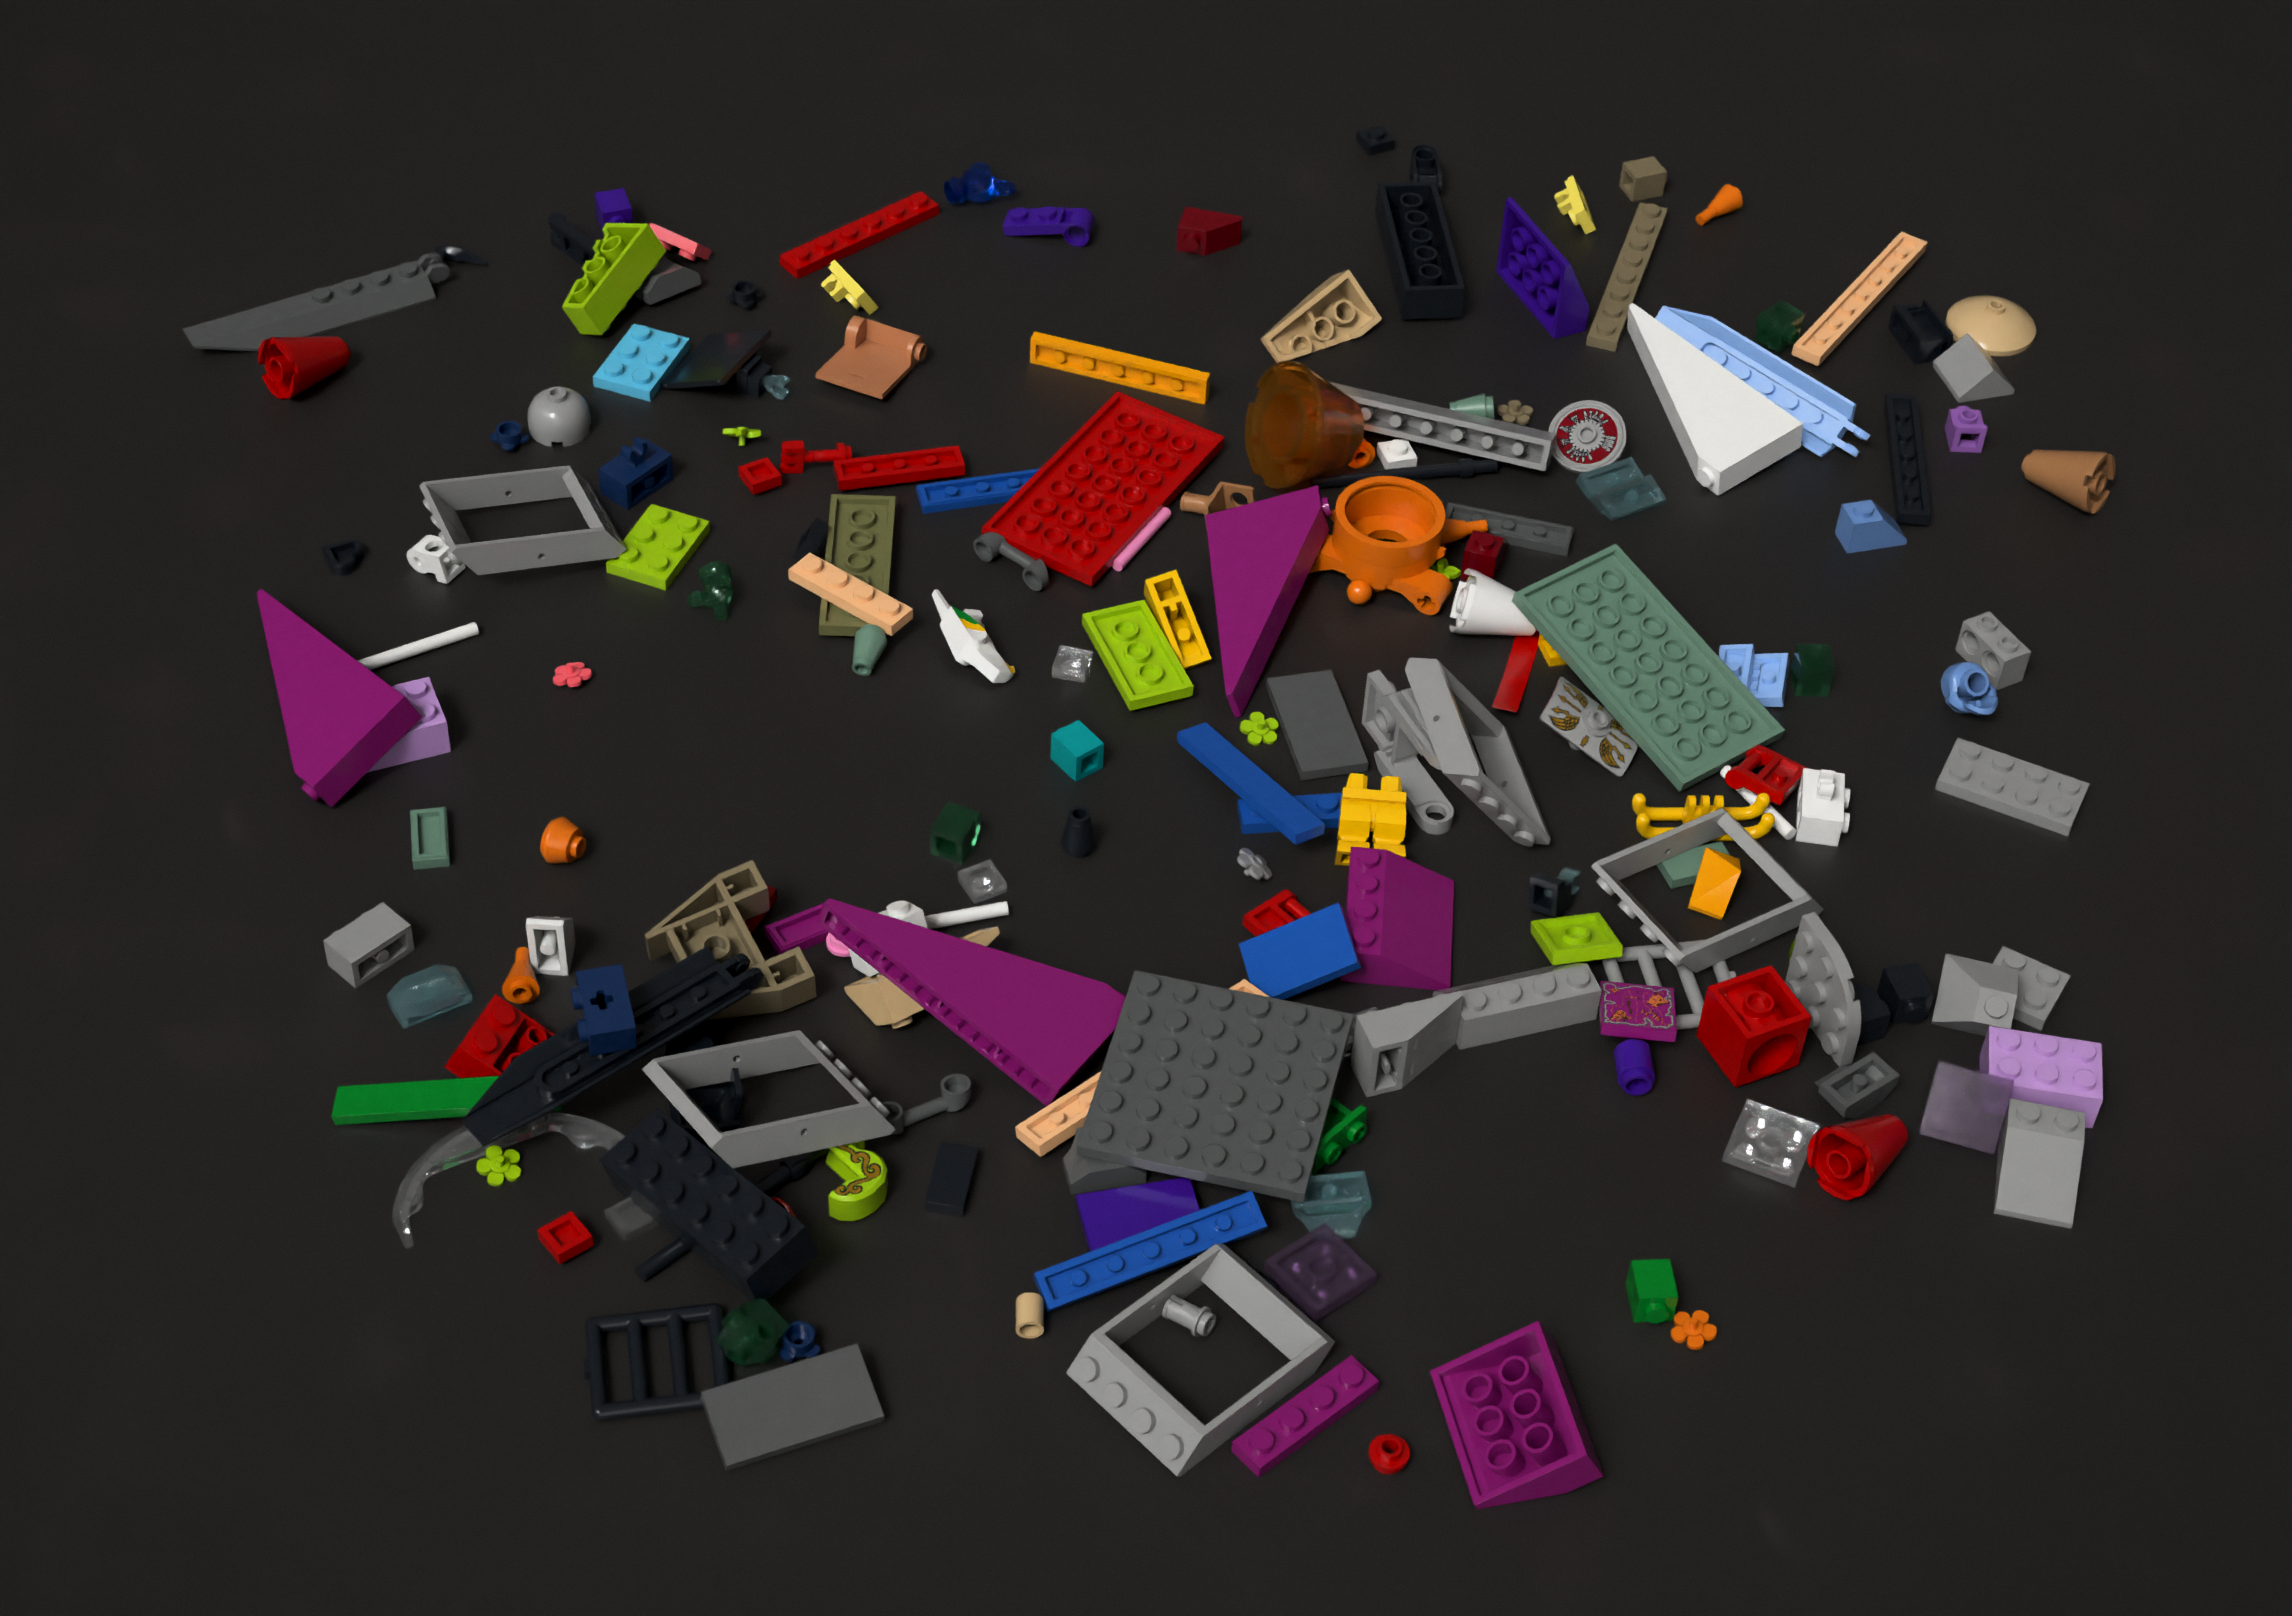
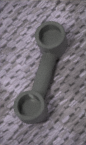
[973,532,1049,591]
[881,1074,972,1135]

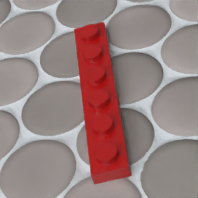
[779,191,939,279]

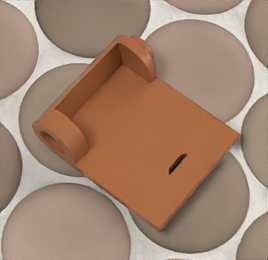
[816,315,927,399]

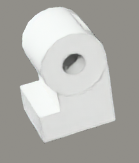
[406,535,466,584]

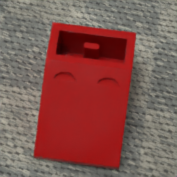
[444,994,555,1114]

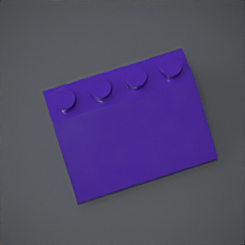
[1496,197,1590,339]

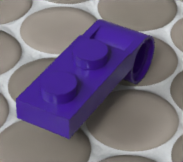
[1003,206,1095,247]

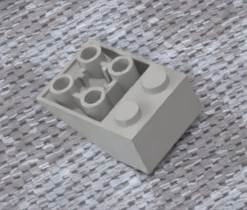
[1350,991,1463,1097]

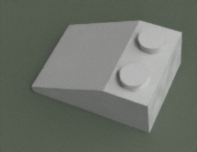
[1994,1098,2086,1229]

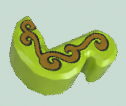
[826,1140,888,1221]

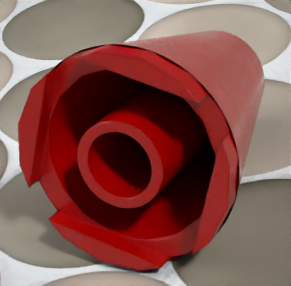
[258,336,350,399]
[1807,1114,1908,1200]

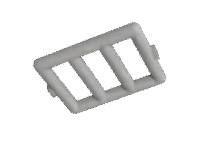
[1601,940,1737,1030]

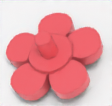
[553,662,592,687]

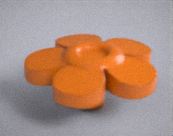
[1671,1310,1717,1350]

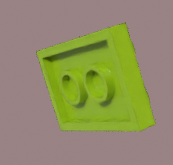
[606,504,710,591]

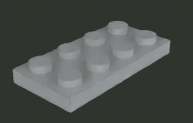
[1935,738,2089,836]

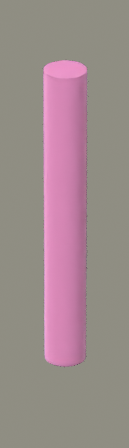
[1112,507,1172,571]

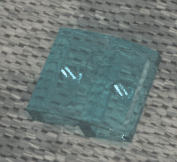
[1576,457,1667,520]

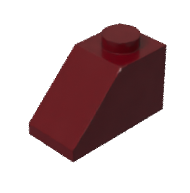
[1176,206,1243,256]
[1460,530,1509,581]

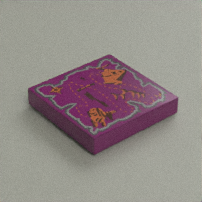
[1599,981,1677,1042]

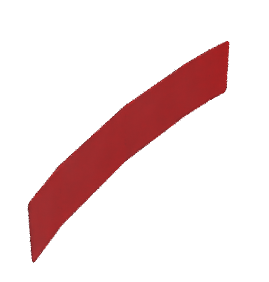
[1492,631,1540,712]

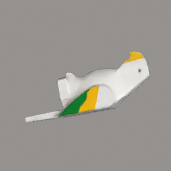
[932,589,1015,683]

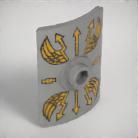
[1539,676,1638,777]

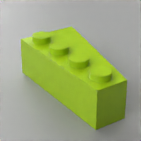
[562,223,666,335]

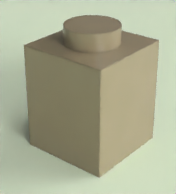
[1619,156,1667,202]

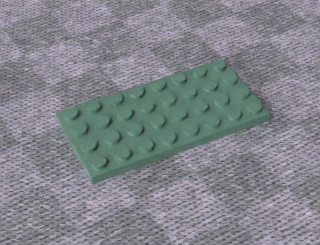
[1512,544,1785,792]

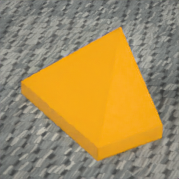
[1688,847,1741,920]

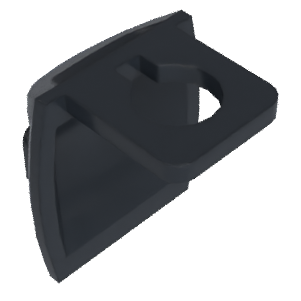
[668,1068,742,1135]

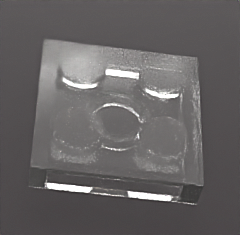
[1722,1099,1819,1188]

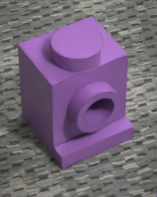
[1945,406,1987,453]

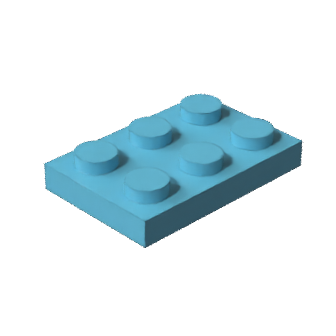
[593,324,690,402]

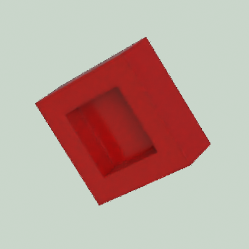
[738,457,782,495]
[537,1211,594,1265]

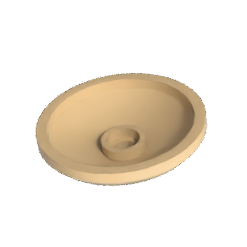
[1945,295,2036,356]

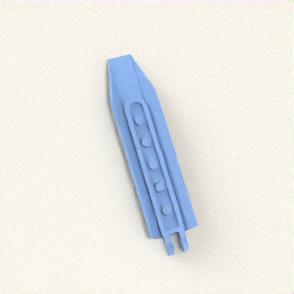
[1655,306,1870,457]

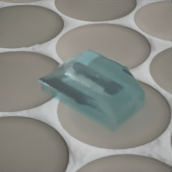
[387,964,472,1029]
[1290,1171,1372,1241]

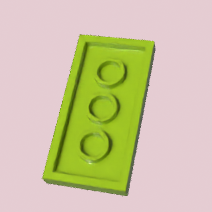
[1082,600,1194,711]

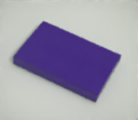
[1076,1177,1200,1252]

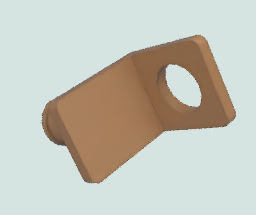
[1180,481,1256,530]

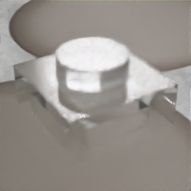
[1052,645,1093,683]
[958,859,1007,904]

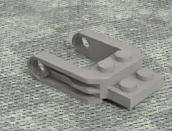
[1362,670,1454,835]

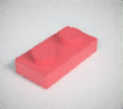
[650,222,712,262]

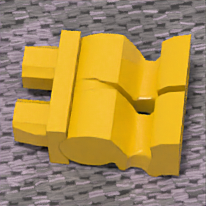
[1334,773,1407,866]

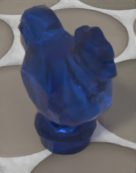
[944,162,1016,204]

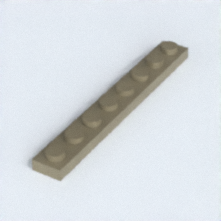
[1586,202,1668,352]

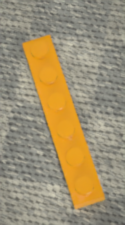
[1030,331,1210,405]

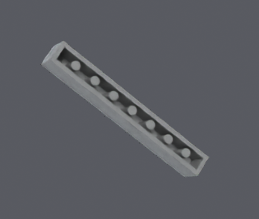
[1302,379,1557,471]

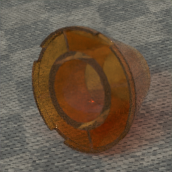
[1245,361,1364,489]

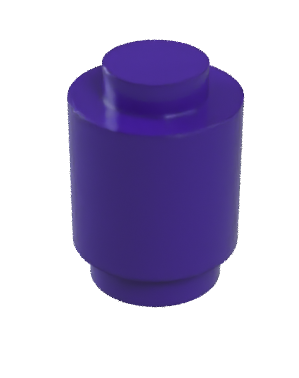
[1613,1039,1655,1096]

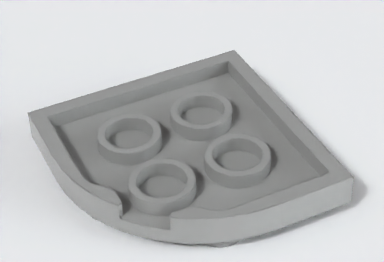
[1785,912,1861,1067]

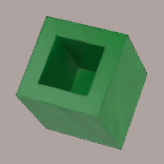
[1626,1259,1678,1324]

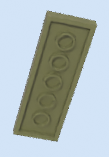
[819,494,896,636]

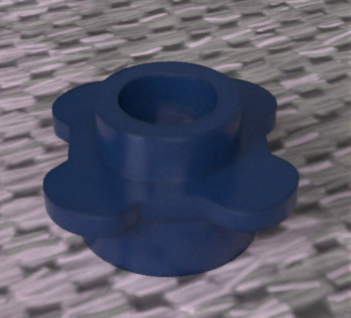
[490,421,529,451]
[777,1321,820,1362]

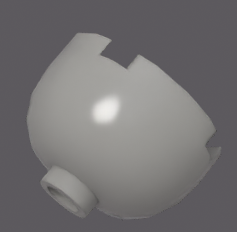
[527,386,591,447]

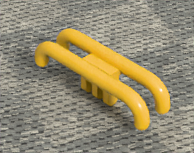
[1632,792,1775,841]

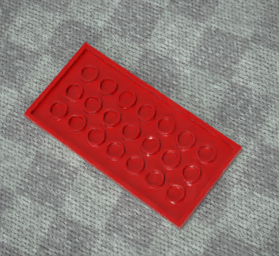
[981,391,1225,587]

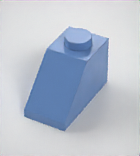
[1835,500,1907,554]

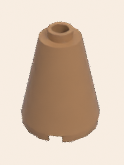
[2021,450,2116,514]

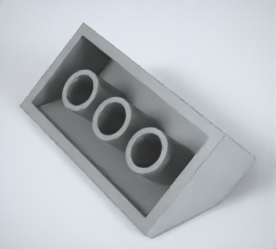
[1433,963,1602,1050]

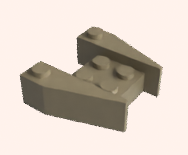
[645,860,817,1021]

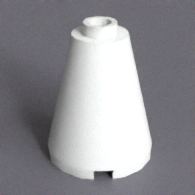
[1450,568,1538,636]

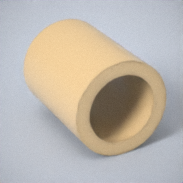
[1016,1292,1044,1339]

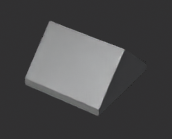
[1932,333,2015,403]

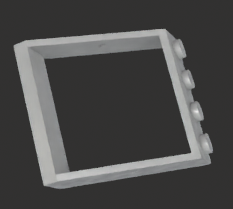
[419,465,626,575]
[1404,658,1551,847]
[1591,808,1824,973]
[642,1030,896,1168]
[1066,1244,1335,1476]

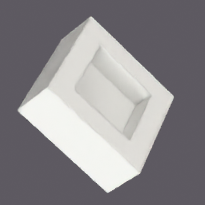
[1376,439,1417,469]

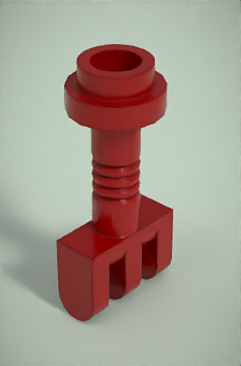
[780,440,852,474]

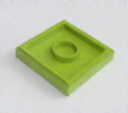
[1531,912,1623,966]

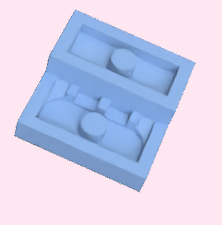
[1718,644,1790,707]

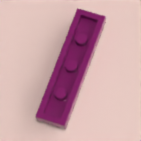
[1231,1355,1379,1478]

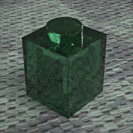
[1790,644,1835,697]
[930,801,980,864]

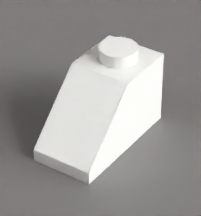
[526,916,576,976]

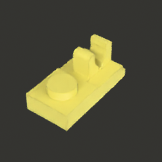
[1554,175,1596,234]
[821,259,878,315]

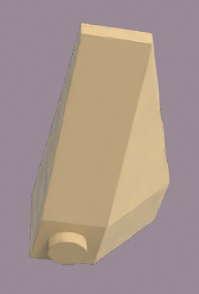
[1260,269,1382,364]
[844,926,1000,1029]

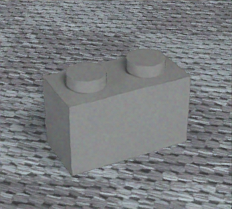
[323,902,415,989]

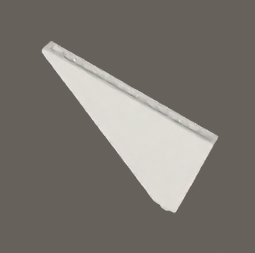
[1627,303,1803,496]

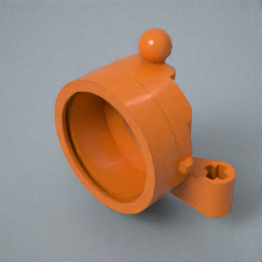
[1309,476,1453,615]

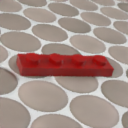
[833,445,965,491]

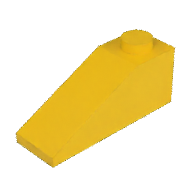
[1144,570,1212,670]

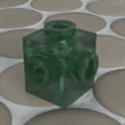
[1755,300,1805,353]
[715,1298,790,1367]

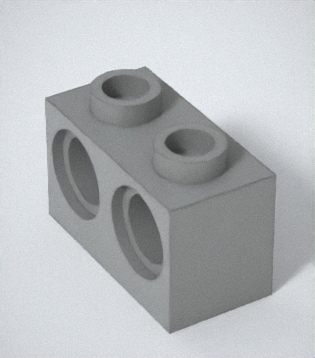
[1955,611,2031,691]

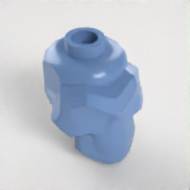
[1941,662,1998,715]

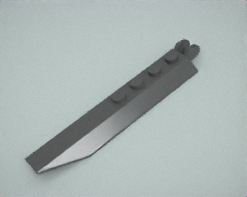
[183,252,450,351]

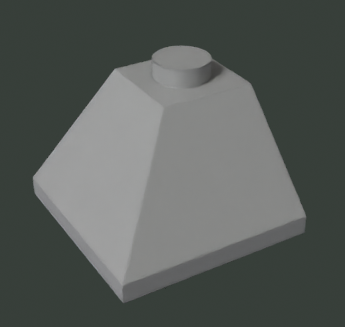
[1931,953,2019,1036]

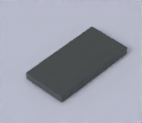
[1266,669,1369,780]
[701,1343,884,1471]

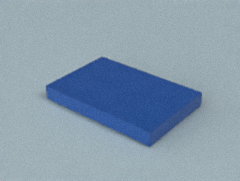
[1239,902,1362,1000]

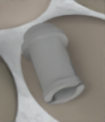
[1162,1294,1216,1337]

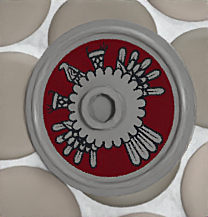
[1548,400,1627,474]

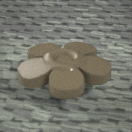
[1497,400,1533,425]

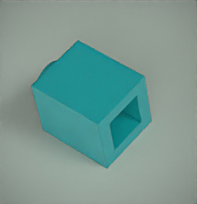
[1050,720,1104,782]

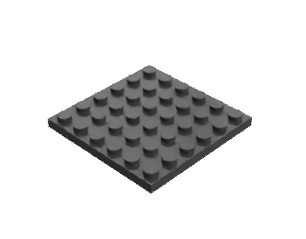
[1077,970,1354,1203]

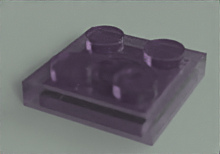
[1919,1060,2014,1155]
[1264,1223,1377,1322]

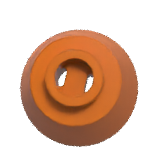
[540,816,586,864]

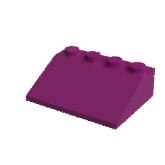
[1340,846,1454,990]
[1430,1321,1604,1509]

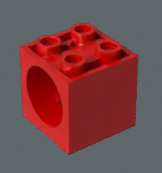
[1696,965,1811,1088]

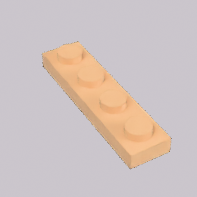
[788,553,913,636]

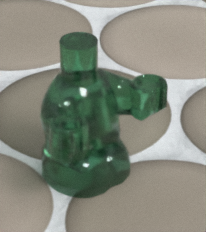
[687,561,733,620]

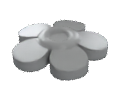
[1237,848,1272,880]

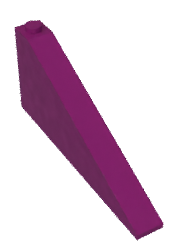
[1205,485,1332,718]
[257,589,422,807]
[817,898,1126,1106]

